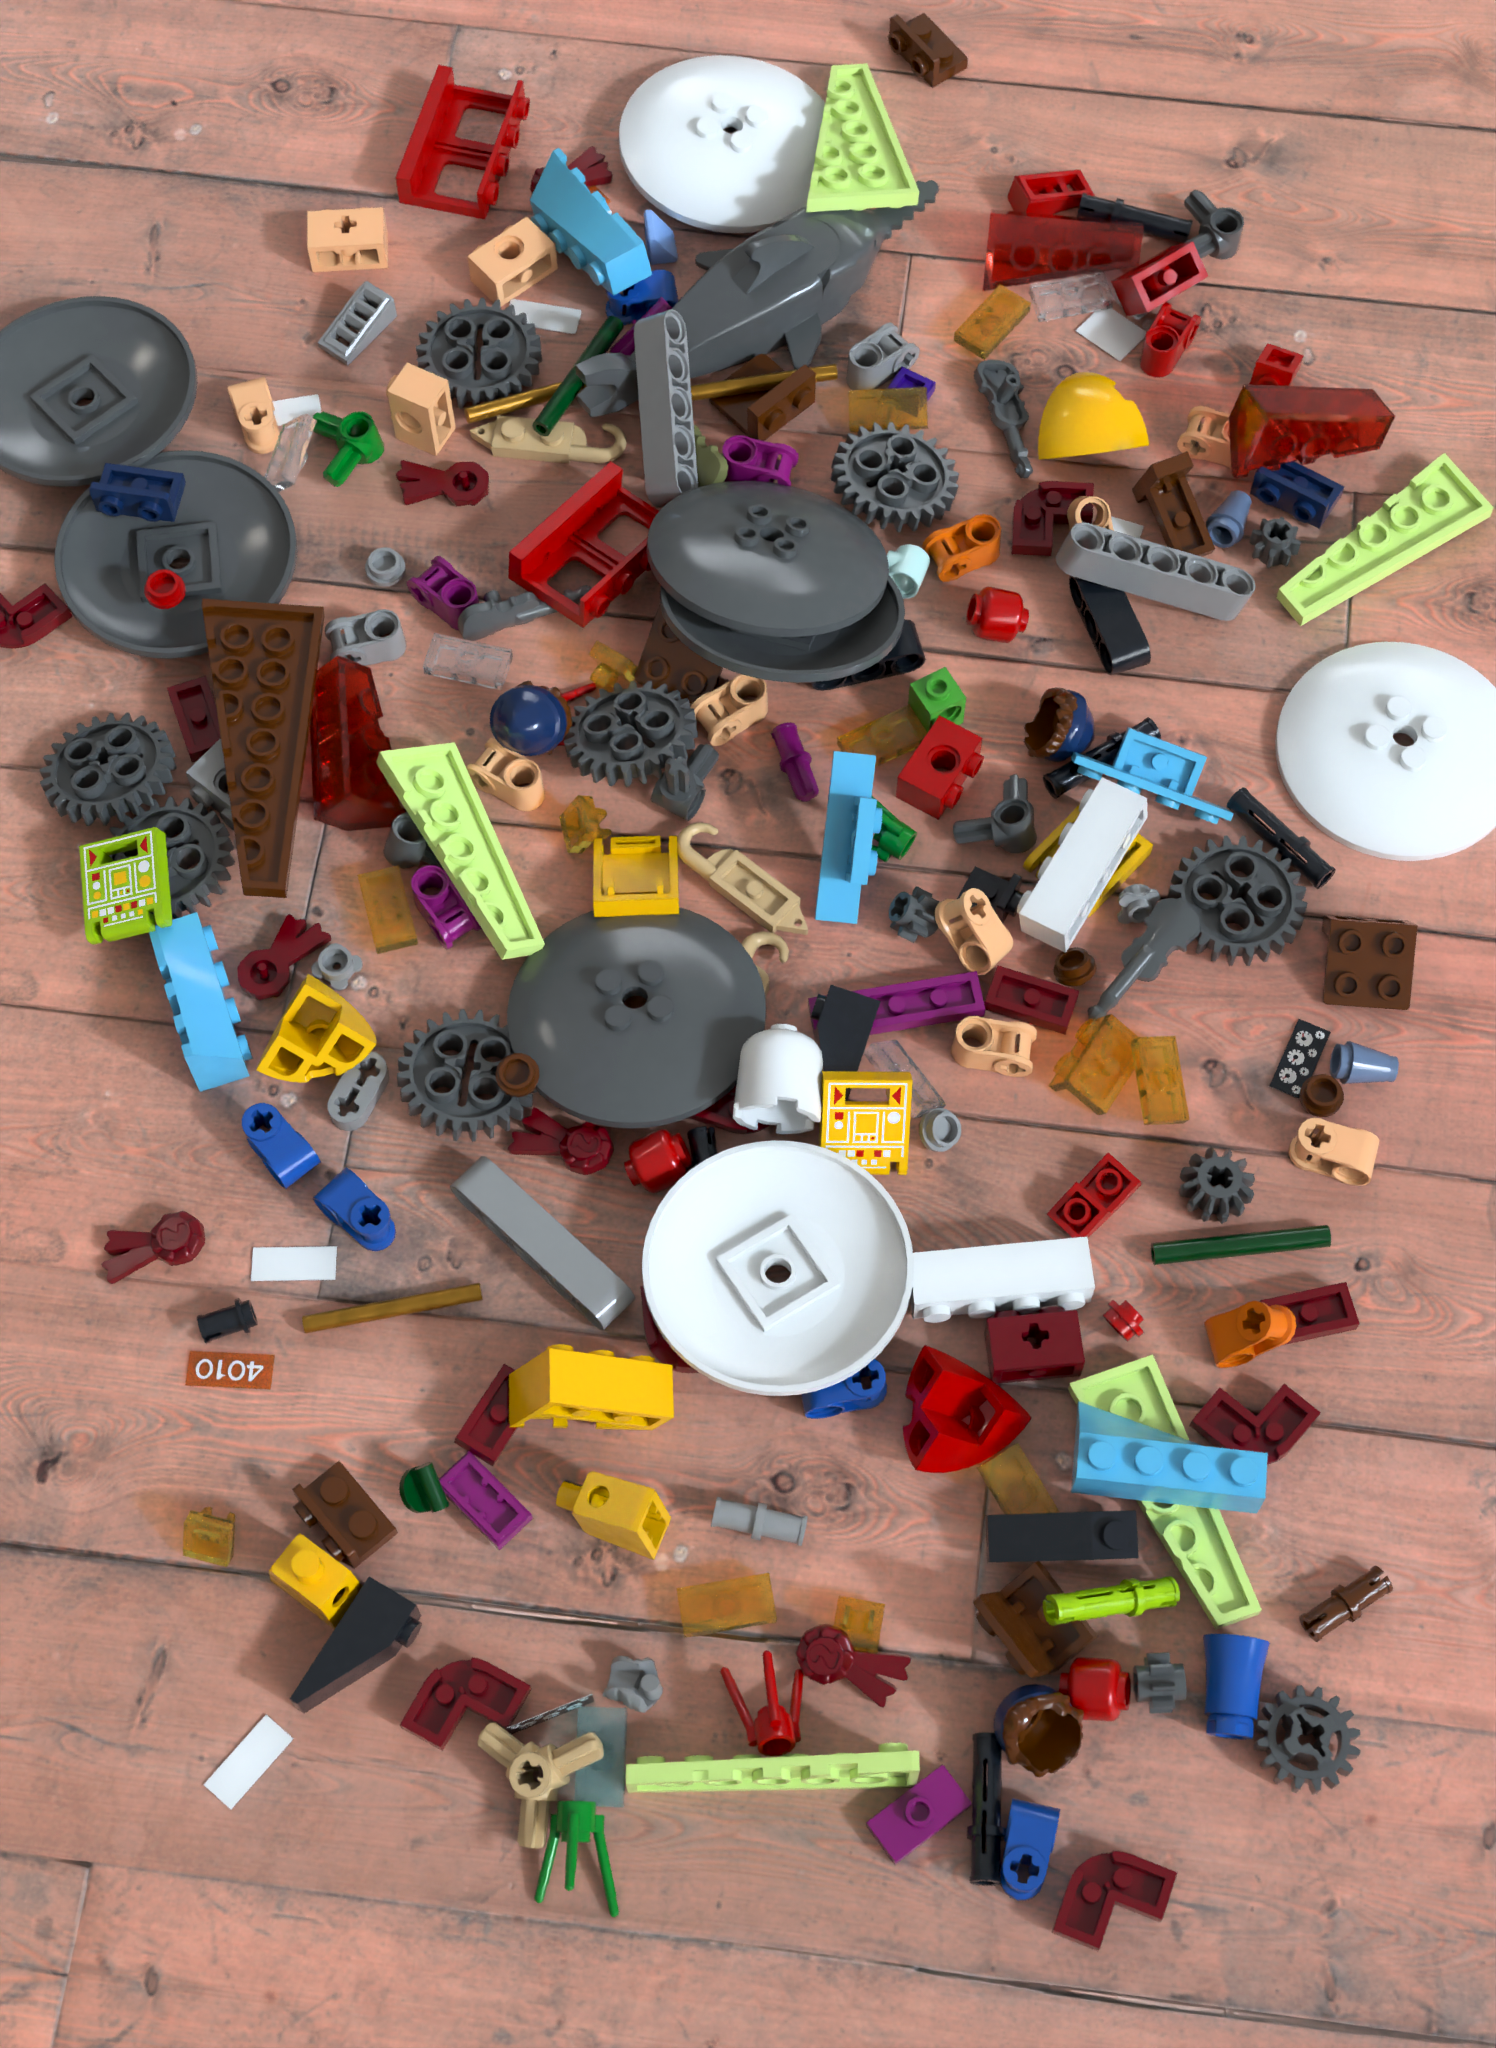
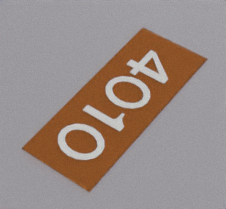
[185,1351,275,1390]

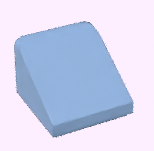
[644,210,678,265]

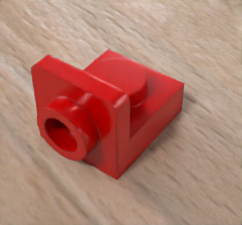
[1247,343,1304,407]

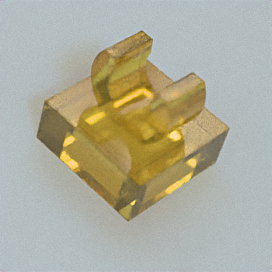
[589,641,638,693]
[559,795,612,854]
[183,1506,236,1567]
[834,1596,885,1652]

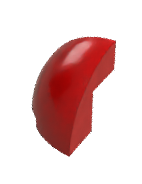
[903,1345,1032,1473]

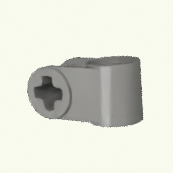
[846,323,920,394]
[325,609,406,671]

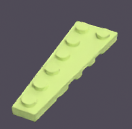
[1276,453,1494,626]
[376,742,545,960]
[1068,1355,1262,1630]
[626,1743,920,1793]

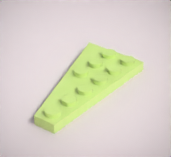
[806,63,919,212]

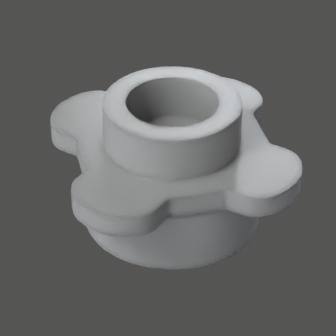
[1117,884,1160,924]
[311,943,363,991]

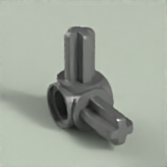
[1182,190,1244,259]
[651,744,719,821]
[953,774,1037,854]
[383,811,445,871]

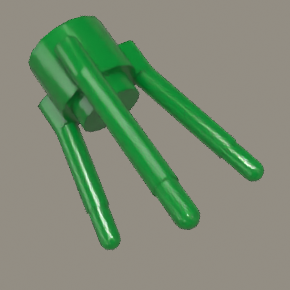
[871,796,917,863]
[534,1801,619,1917]

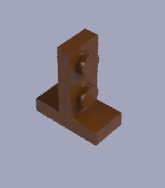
[1132,451,1215,557]

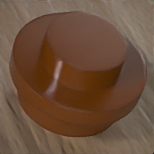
[1053,947,1097,986]
[496,1053,539,1097]
[1299,1074,1344,1117]

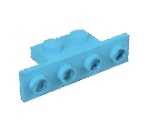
[1071,727,1234,824]
[814,751,882,924]

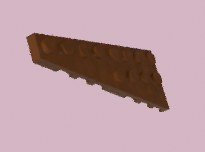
[202,599,325,898]

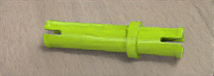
[1043,1576,1180,1626]

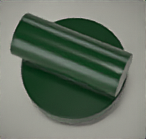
[399,1462,449,1513]

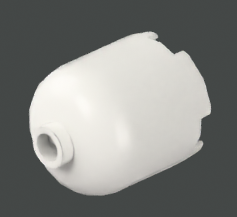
[733,1024,823,1134]

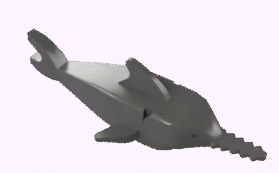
[576,180,939,417]

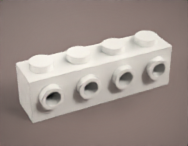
[1017,777,1148,953]
[910,1237,1095,1323]

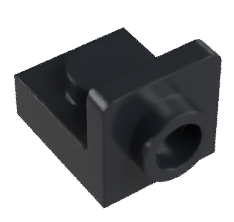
[957,866,1024,924]

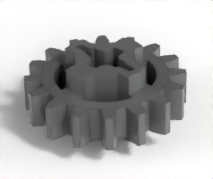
[1254,1685,1361,1794]

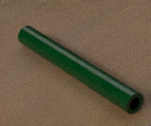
[532,316,624,436]
[1151,1225,1331,1265]

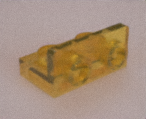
[1049,1014,1149,1115]

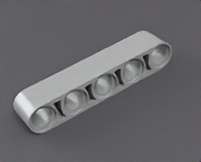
[634,309,698,508]
[1056,522,1256,621]
[450,1156,635,1330]

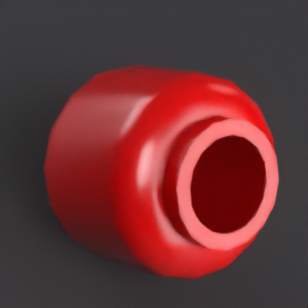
[966,587,1029,643]
[624,1129,693,1194]
[1059,1657,1131,1721]

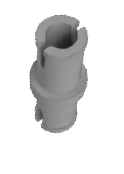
[711,1497,808,1546]

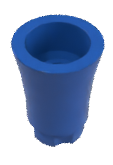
[1203,1634,1270,1740]

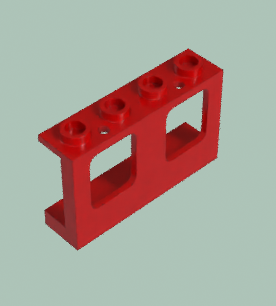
[395,65,530,220]
[508,461,659,628]

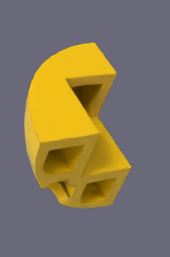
[1038,372,1149,460]
[256,974,377,1083]

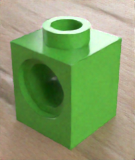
[908,667,966,736]

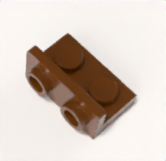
[888,13,968,88]
[292,1461,398,1569]

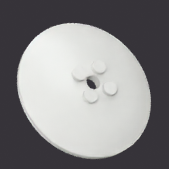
[619,55,825,233]
[1275,642,1496,861]
[642,1140,914,1396]

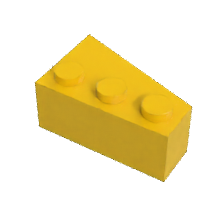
[509,1344,674,1430]

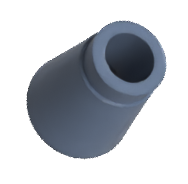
[1206,490,1252,548]
[1330,1041,1399,1084]

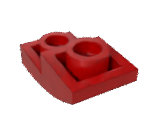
[1047,1152,1142,1238]

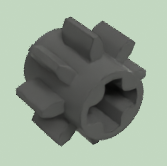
[1249,517,1301,568]
[889,886,939,943]
[1133,1652,1186,1714]

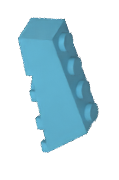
[530,148,652,296]
[149,912,253,1092]
[1071,1401,1268,1514]

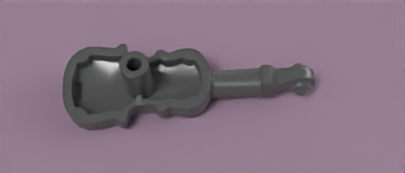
[974,360,1033,478]
[458,585,592,641]
[1087,898,1201,1024]

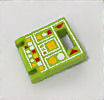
[79,827,172,945]

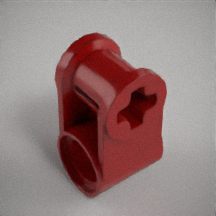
[1140,302,1201,378]

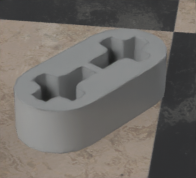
[327,1051,389,1131]

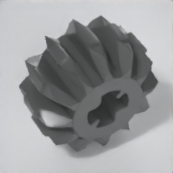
[1179,1146,1255,1224]

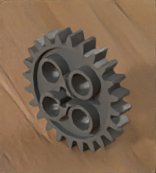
[416,298,542,409]
[830,422,959,532]
[564,680,698,787]
[40,713,177,826]
[109,796,235,919]
[1167,835,1307,966]
[397,1009,537,1142]

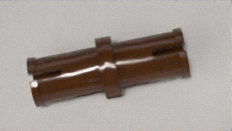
[1299,1565,1393,1642]

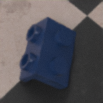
[1250,452,1345,529]
[89,463,186,522]

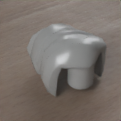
[603,1656,663,1713]

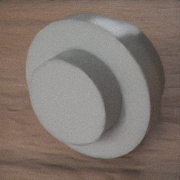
[365,547,406,587]
[919,1108,961,1152]

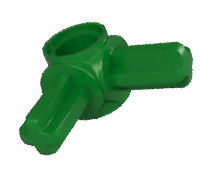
[311,411,384,487]

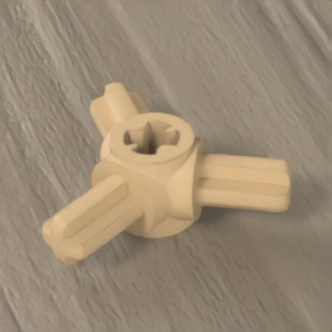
[477,1722,604,1848]

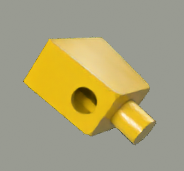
[556,1471,671,1560]
[269,1533,362,1629]

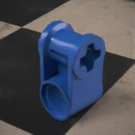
[606,270,679,325]
[242,1103,321,1189]
[313,1168,396,1251]
[801,1359,887,1419]
[1000,1798,1060,1901]

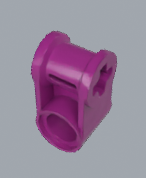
[722,435,799,486]
[407,556,479,630]
[411,865,482,950]

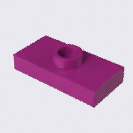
[439,1451,533,1551]
[866,1764,972,1865]

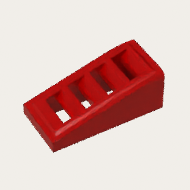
[1008,169,1095,222]

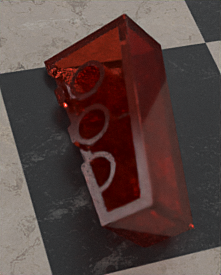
[983,209,1144,291]
[1229,384,1395,479]
[310,655,406,831]

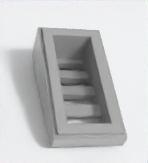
[318,281,397,366]

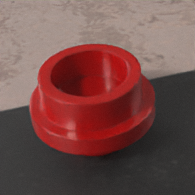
[144,569,186,609]
[1103,1300,1144,1342]

